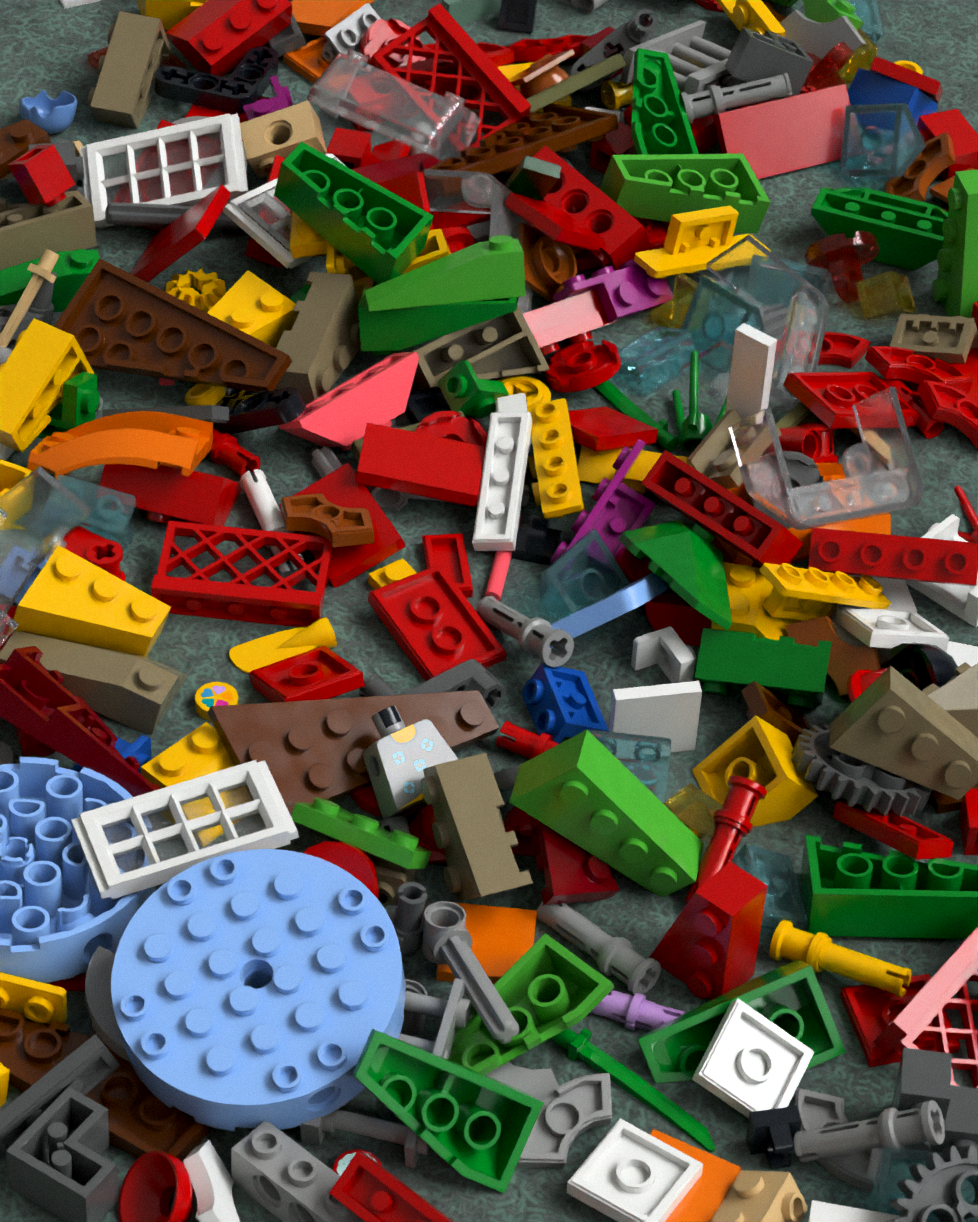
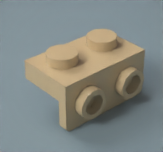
[711,1170,807,1222]

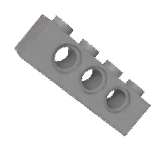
[231,1122,365,1222]

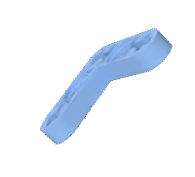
[549,573,668,649]

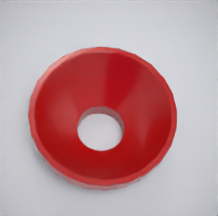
[118,1151,195,1222]

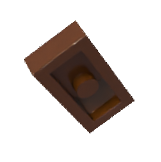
[741,681,811,748]

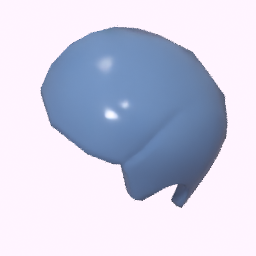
[19,90,77,134]

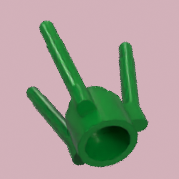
[672,350,727,452]

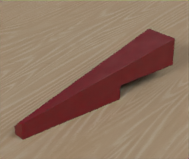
[0,646,161,797]

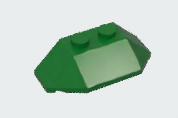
[811,187,948,271]

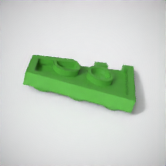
[291,797,432,869]

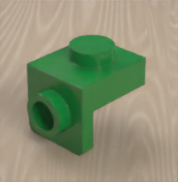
[438,360,509,418]
[48,372,100,433]

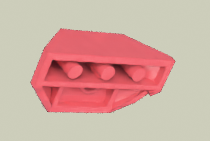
[278,352,419,451]

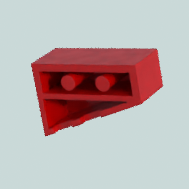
[649,861,768,1000]

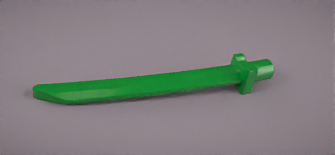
[594,380,678,452]
[550,1028,715,1152]

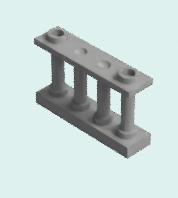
[620,20,738,95]
[300,978,471,1169]

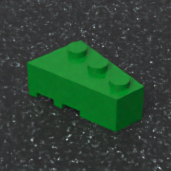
[695,628,832,710]

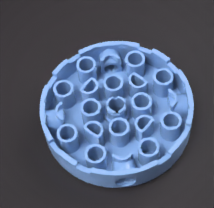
[0,757,156,983]
[111,849,406,1131]

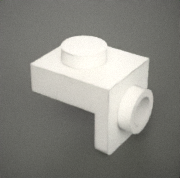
[631,626,697,683]

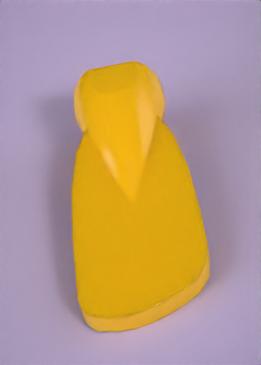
[229,617,337,674]

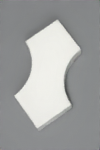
[183,1140,240,1222]

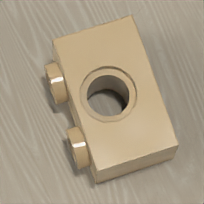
[240,100,327,178]

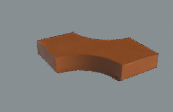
[885,132,955,202]
[281,493,374,548]
[786,615,881,698]

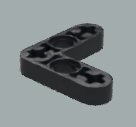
[154,46,279,114]
[213,387,306,434]

